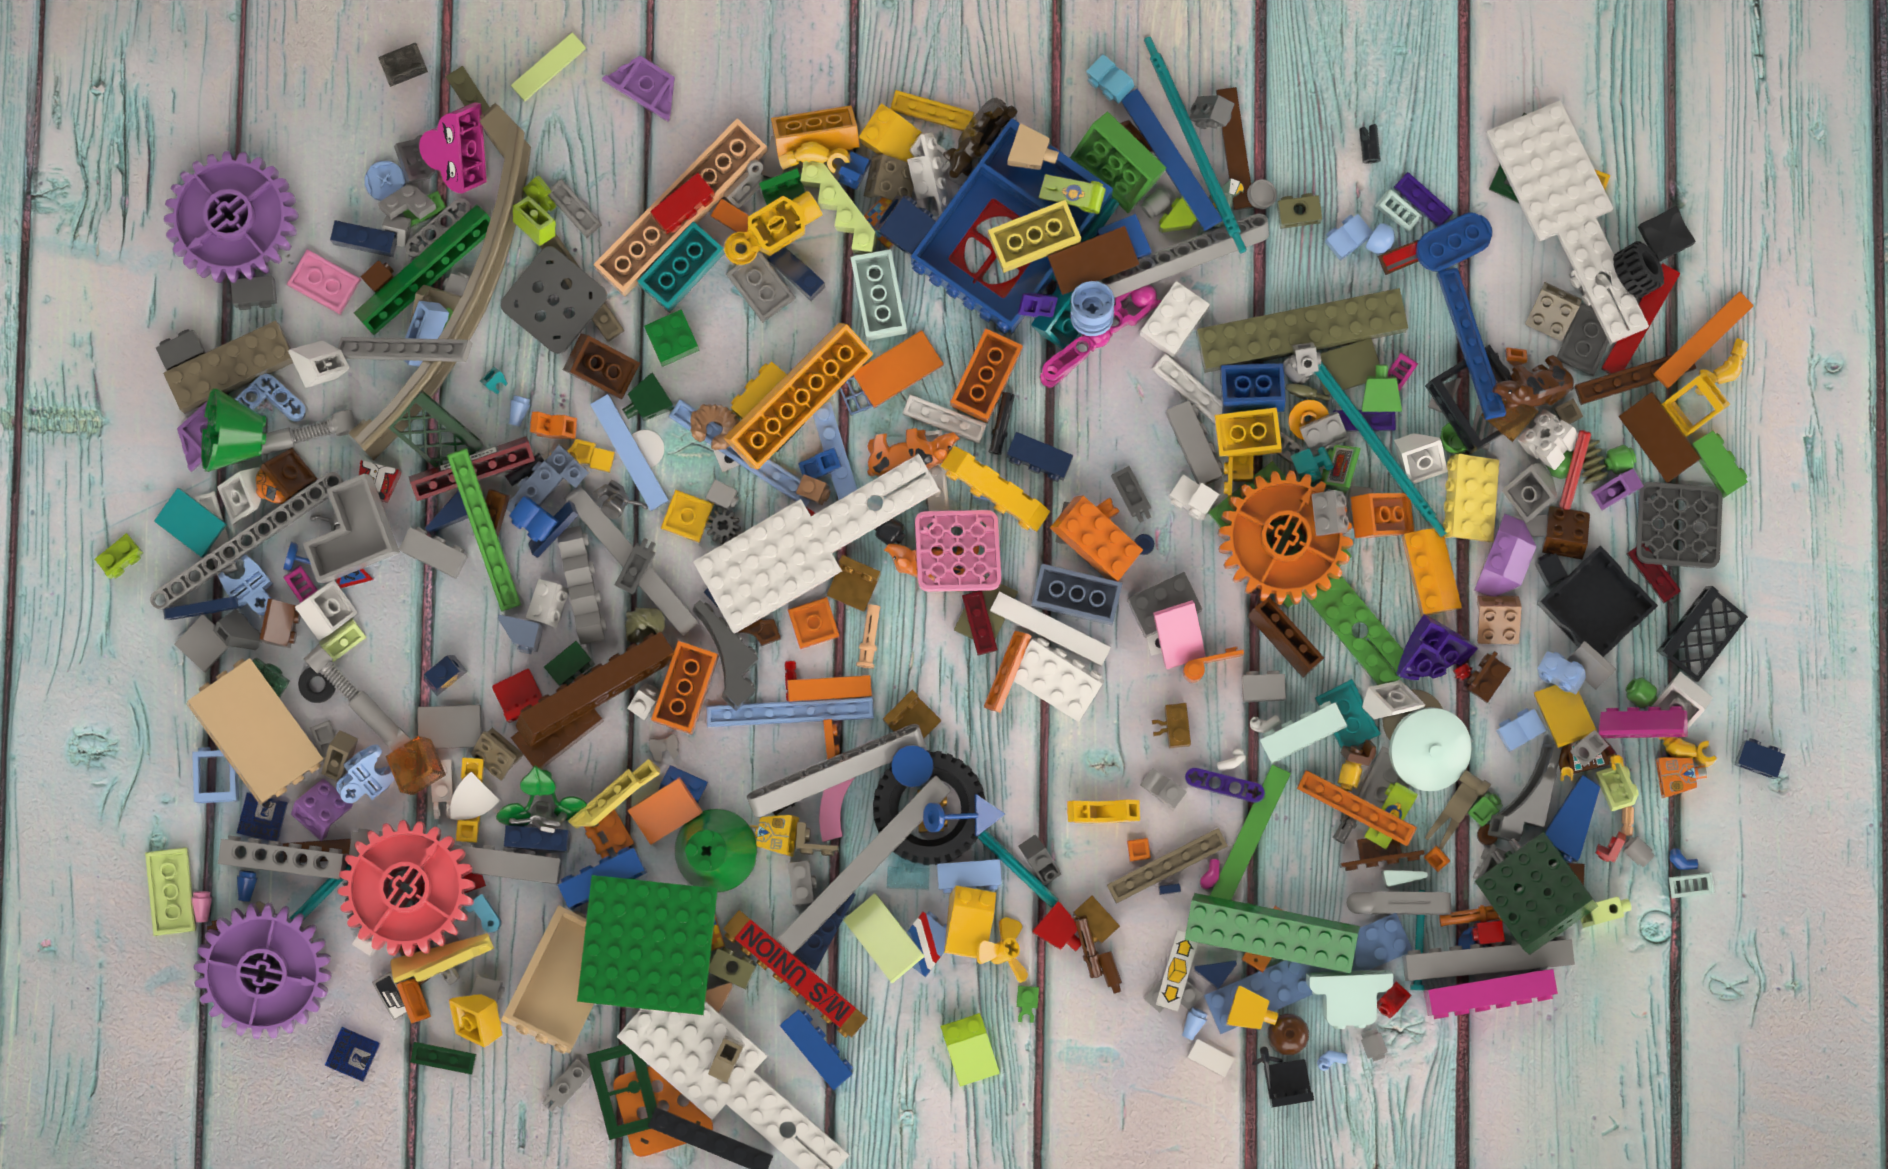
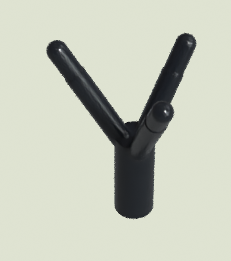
[1252,1047,1283,1089]

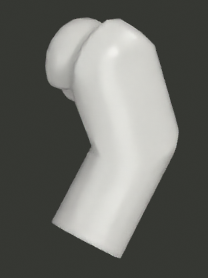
[1250,714,1282,733]

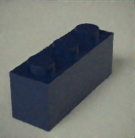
[330,220,397,258]
[1006,432,1074,482]
[504,825,570,852]

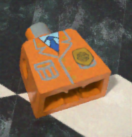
[1655,757,1707,799]

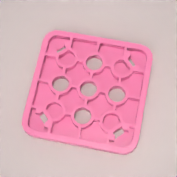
[915,510,1001,592]

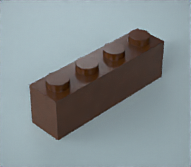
[1248,597,1324,678]

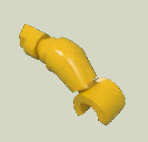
[778,142,850,173]
[1695,338,1748,396]
[1658,737,1717,767]

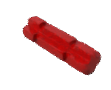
[785,661,797,701]

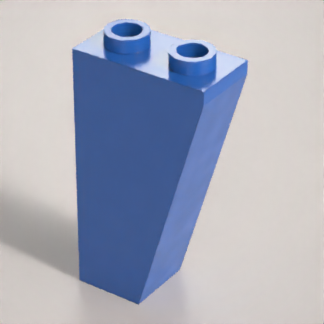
[1544,775,1600,863]

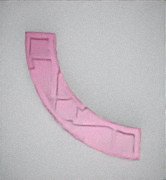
[819,740,873,842]

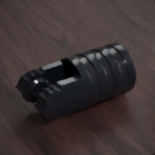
[1359,124,1381,164]

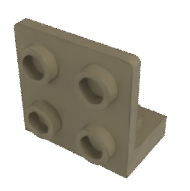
[863,154,914,201]
[1525,282,1582,341]
[409,285,461,326]
[796,822,839,856]

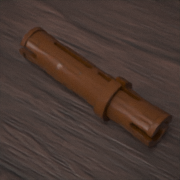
[1074,915,1103,978]

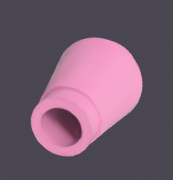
[191,891,212,922]

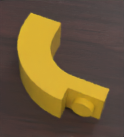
[1067,799,1140,824]

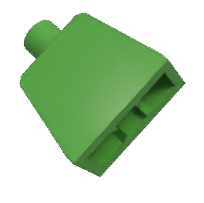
[1362,364,1402,412]

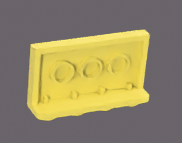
[1442,454,1499,542]

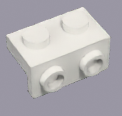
[526,579,569,628]

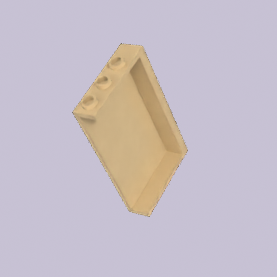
[186,658,323,805]
[501,905,594,1054]

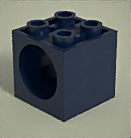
[873,195,936,255]

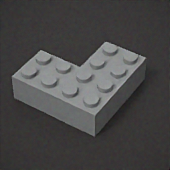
[303,474,400,584]

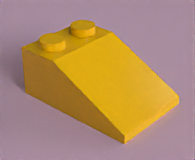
[859,103,924,162]
[1215,408,1282,456]
[944,885,996,958]

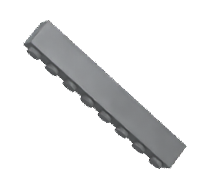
[1402,936,1575,981]

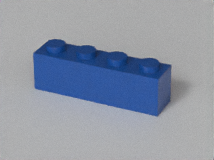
[779,1009,853,1090]

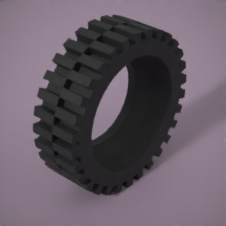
[873,750,986,866]

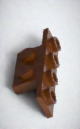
[1339,838,1425,871]

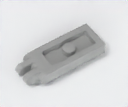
[542,1058,592,1112]

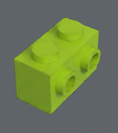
[513,196,556,246]

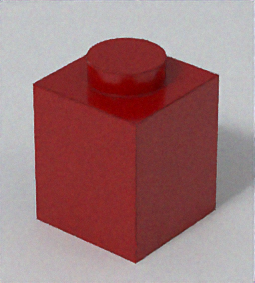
[1471,920,1505,944]

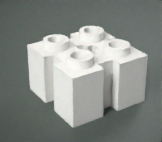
[1517,409,1578,470]

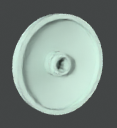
[1389,707,1472,791]

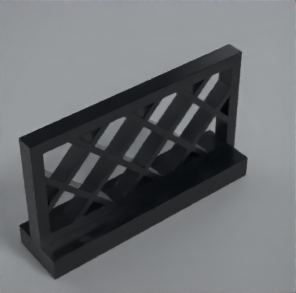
[1657,586,1748,682]

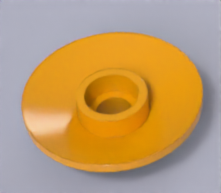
[1288,399,1329,440]

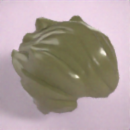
[625,607,665,643]

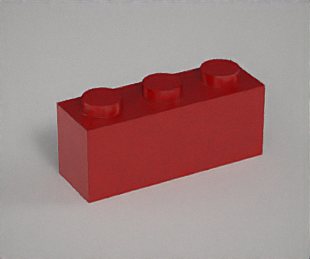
[650,173,715,234]

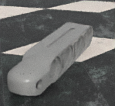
[1346,892,1451,915]

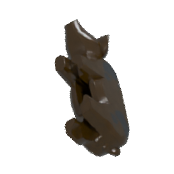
[943,98,1018,178]

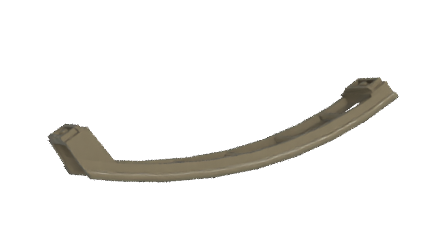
[349,103,531,461]

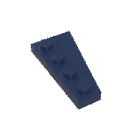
[795,893,856,972]

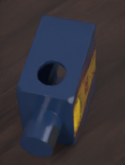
[424,655,468,696]

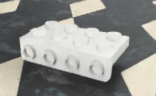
[1014,637,1105,722]

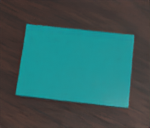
[154,488,227,558]
[1315,679,1381,750]

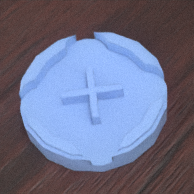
[364,161,406,201]

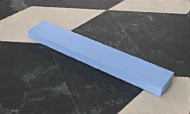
[590,394,669,511]

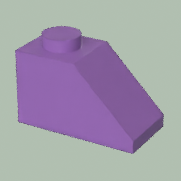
[1592,468,1644,510]

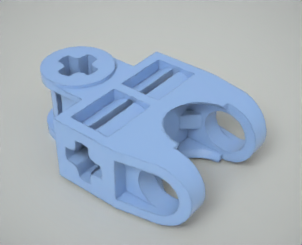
[218,554,273,616]
[336,744,399,803]

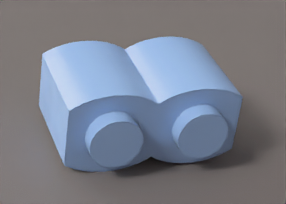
[1325,214,1373,261]
[1496,708,1547,752]

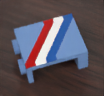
[906,911,947,978]

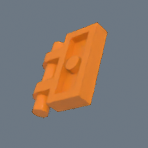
[584,809,635,859]

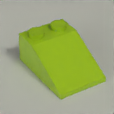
[940,1013,1000,1087]

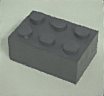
[1127,572,1202,638]

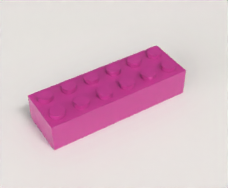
[1424,969,1558,1019]

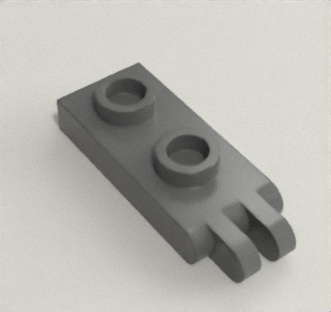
[1111,466,1151,523]
[614,538,656,595]

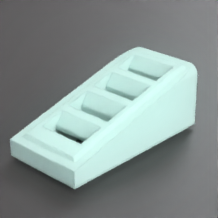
[1375,190,1422,232]
[1381,870,1428,888]
[1669,872,1715,898]

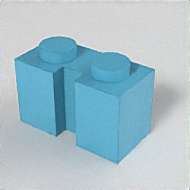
[1086,54,1135,104]

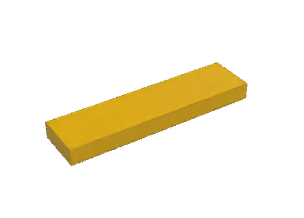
[890,90,974,131]

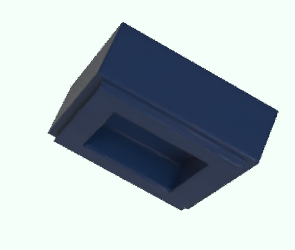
[1158,883,1181,895]

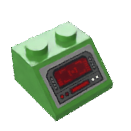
[1320,445,1361,494]

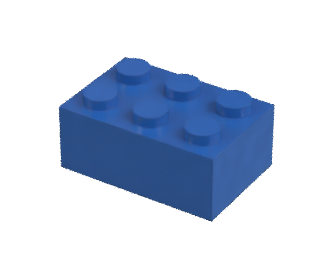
[1220,363,1286,414]

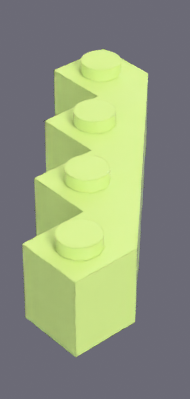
[800,161,878,255]

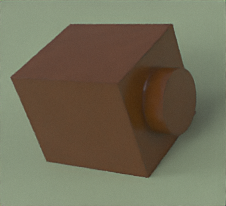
[360,260,394,293]

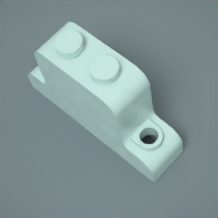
[1306,970,1393,1029]

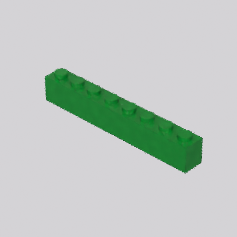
[354,204,491,335]

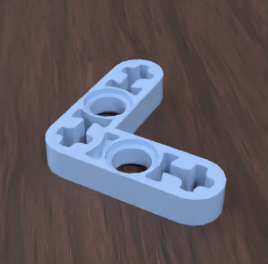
[235,373,306,422]

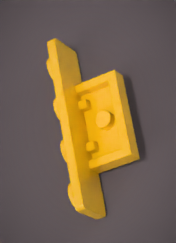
[1224,455,1253,501]

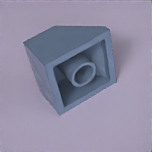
[498,614,543,654]

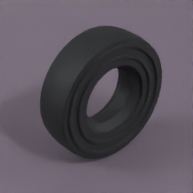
[298,667,336,703]

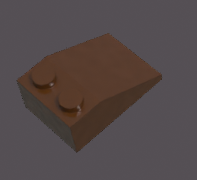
[563,333,640,400]

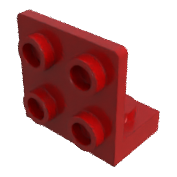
[492,668,543,724]

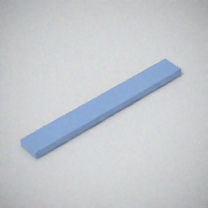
[669,399,811,507]
[706,697,874,727]

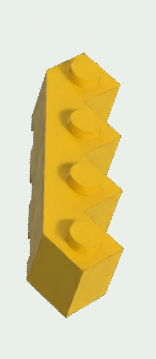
[941,446,1051,532]

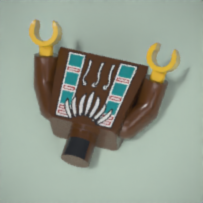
[1558,737,1624,781]

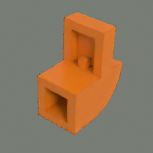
[530,412,577,439]

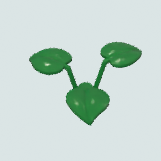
[496,765,587,827]

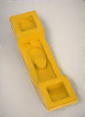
[456,757,484,843]

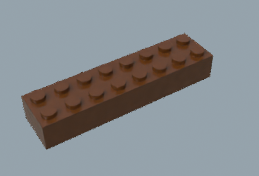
[516,632,674,747]

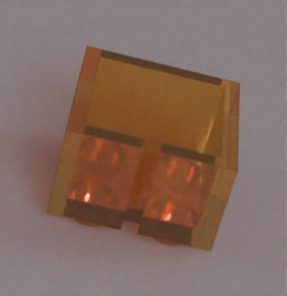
[385,736,446,795]

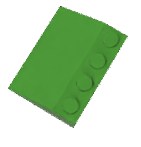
[1070,111,1166,213]

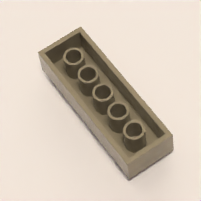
[163,320,293,414]

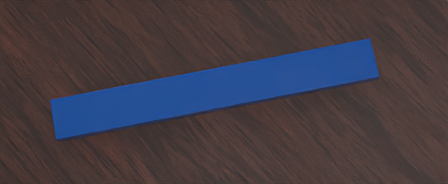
[1120,88,1222,231]
[1437,268,1506,420]

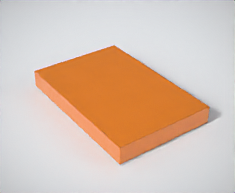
[628,777,703,845]

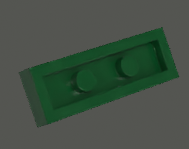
[410,1042,477,1075]

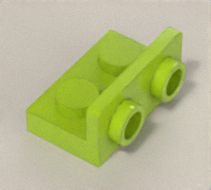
[94,533,143,579]

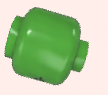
[1604,445,1637,475]
[1625,677,1657,708]

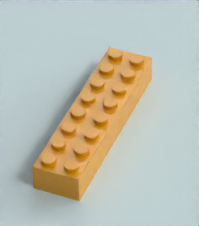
[723,323,873,470]

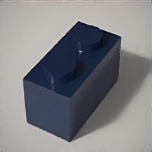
[1734,738,1786,779]

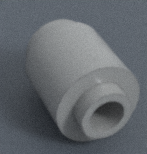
[1141,189,1172,218]
[1283,355,1310,385]
[1623,836,1655,867]
[1361,1029,1388,1062]

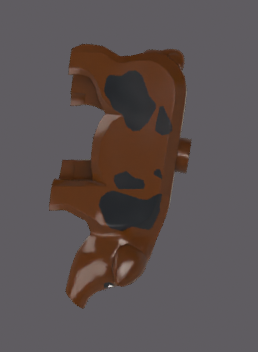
[1492,355,1574,409]

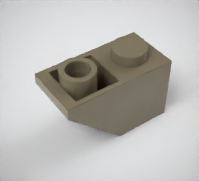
[708,1036,745,1083]

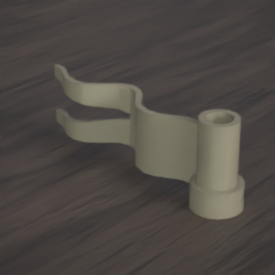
[1425,770,1491,850]

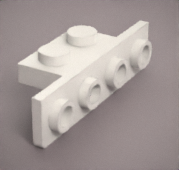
[907,132,951,216]

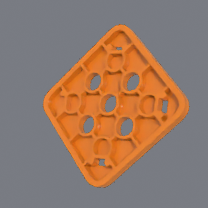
[613,1066,713,1157]

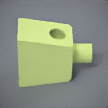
[1580,897,1631,928]

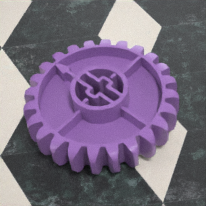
[164,151,299,283]
[194,902,332,1039]

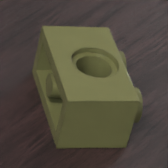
[1277,193,1322,229]
[709,947,756,990]

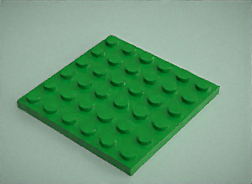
[577,875,718,1015]

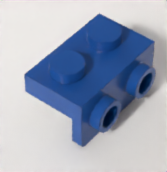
[659,765,708,804]

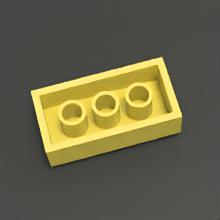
[988,200,1081,273]

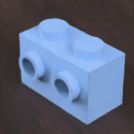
[1537,651,1586,695]

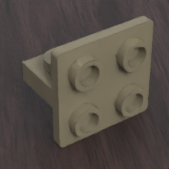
[470,727,524,781]

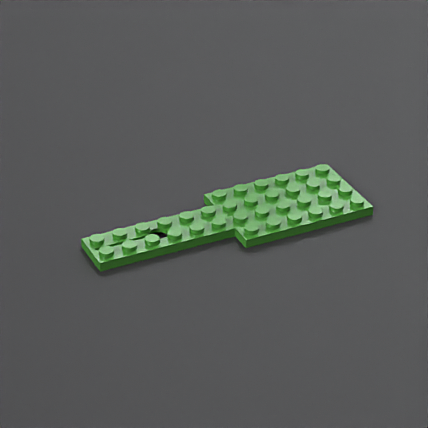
[1208,461,1404,685]

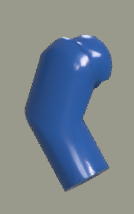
[1669,848,1698,870]

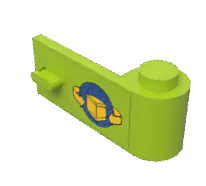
[1039,174,1106,214]
[1364,782,1418,849]

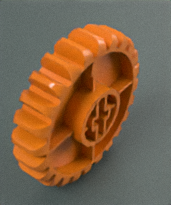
[1218,470,1353,605]

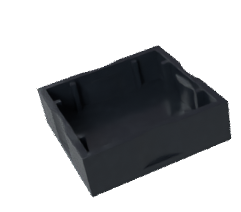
[1537,545,1658,657]

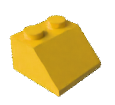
[449,994,502,1048]

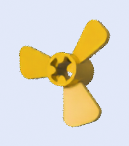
[977,917,1028,983]

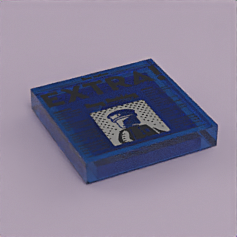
[236,793,288,841]
[325,1027,381,1082]

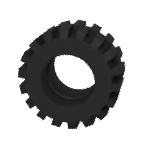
[1613,241,1664,298]

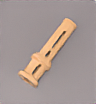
[856,604,881,669]

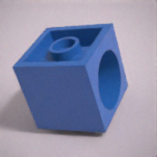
[1095,214,1152,259]

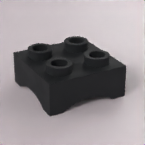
[1638,206,1696,262]

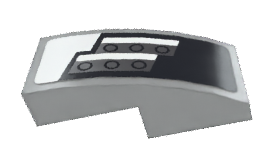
[372,972,407,1021]

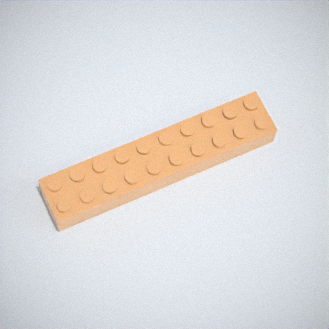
[593,119,768,297]

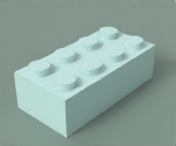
[851,249,907,341]
[1260,701,1347,764]

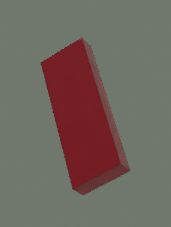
[1626,544,1681,604]
[962,590,998,656]

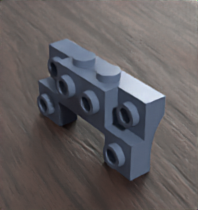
[507,445,590,513]

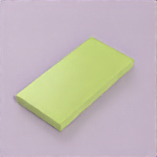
[145,847,196,936]
[843,893,925,983]

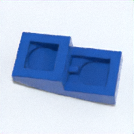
[798,448,842,479]

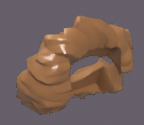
[690,404,740,450]

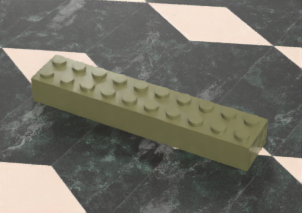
[1196,288,1408,373]

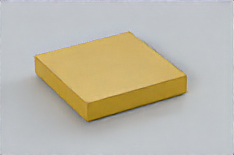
[661,490,714,543]

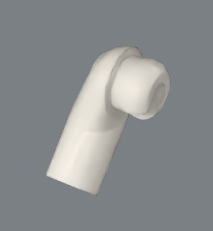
[1217,748,1246,772]

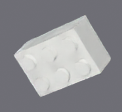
[1140,281,1210,359]

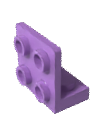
[291,779,353,841]

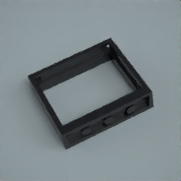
[1425,345,1535,455]

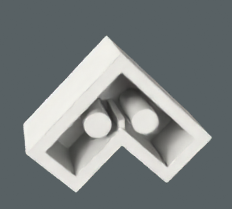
[1169,475,1219,520]

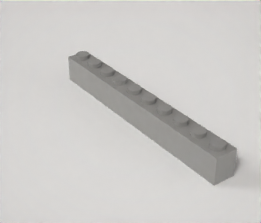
[349,828,562,885]

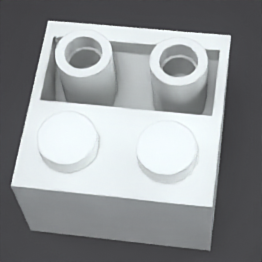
[288,340,350,388]

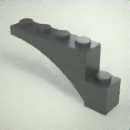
[692,600,758,711]
[1488,743,1562,842]

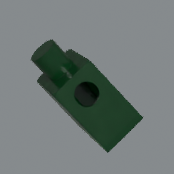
[622,372,674,421]

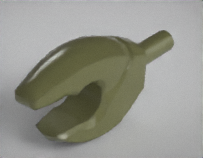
[1285,384,1330,401]

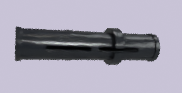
[988,392,1015,455]

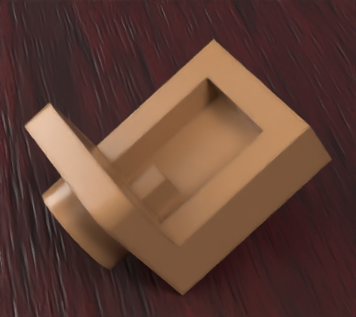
[796,475,831,505]

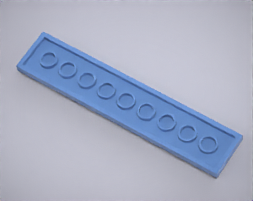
[1204,913,1413,1034]

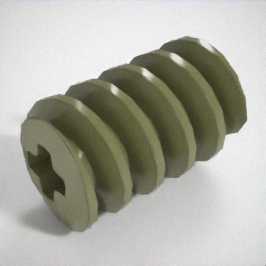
[1581,439,1608,484]

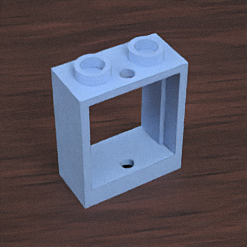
[192,747,239,803]

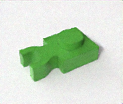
[1016,986,1039,1023]

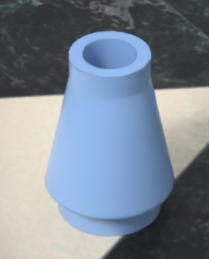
[508,395,530,427]
[1182,1007,1207,1040]

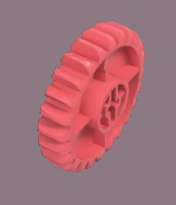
[337,820,475,957]

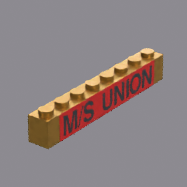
[723,910,868,1038]

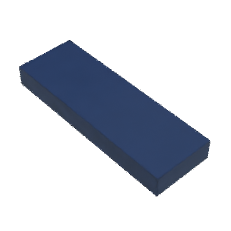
[528,501,578,558]

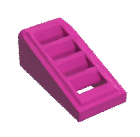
[1388,352,1418,391]
[283,565,318,602]

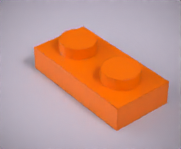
[823,719,840,760]

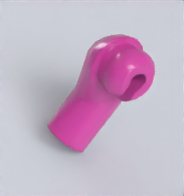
[1200,859,1220,890]

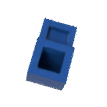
[838,151,871,190]

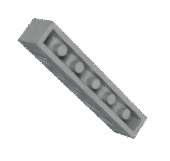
[218,835,348,879]

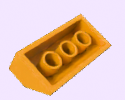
[771,105,860,160]
[1401,528,1462,617]

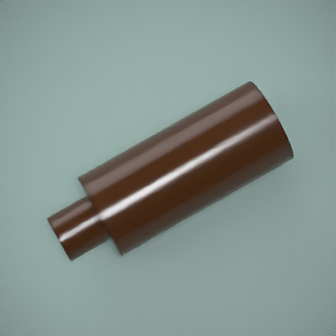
[1098,951,1122,994]

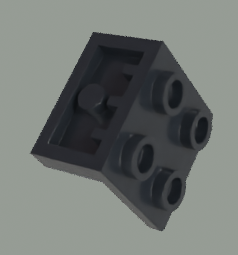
[1264,1059,1314,1108]

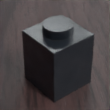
[1535,553,1568,587]

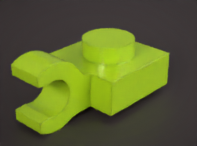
[523,175,557,212]

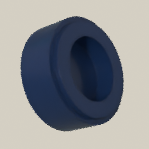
[1134,534,1155,555]

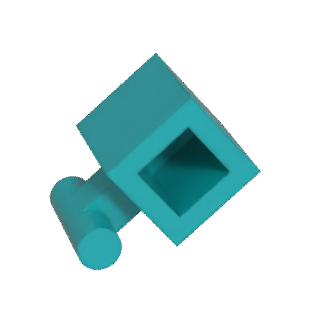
[1290,447,1334,483]

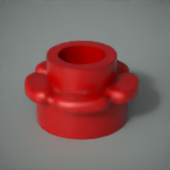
[1453,663,1473,680]

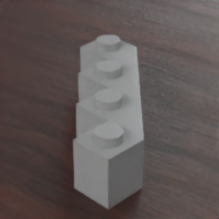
[558,526,607,645]

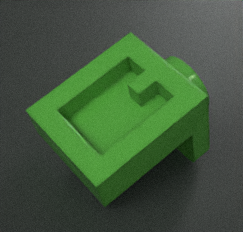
[1467,791,1503,827]

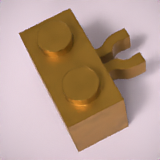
[1152,703,1191,749]

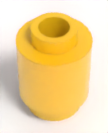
[1337,760,1362,792]

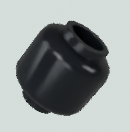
[874,518,906,545]

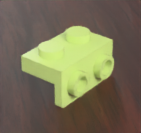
[1595,763,1639,812]

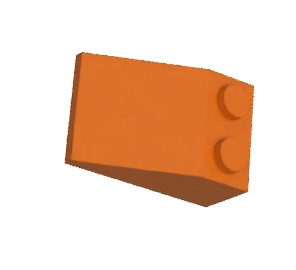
[1350,493,1414,538]

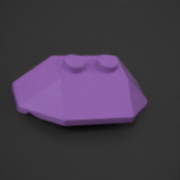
[1474,514,1536,597]

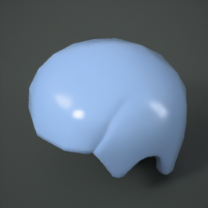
[1366,223,1395,254]

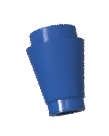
[237,870,258,902]

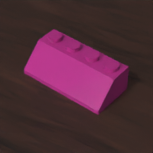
[1599,706,1688,739]

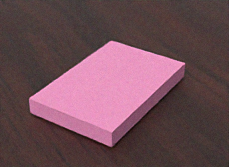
[286,249,361,315]
[1153,600,1206,669]

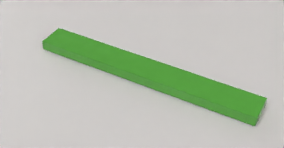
[447,448,521,612]
[1210,764,1291,900]

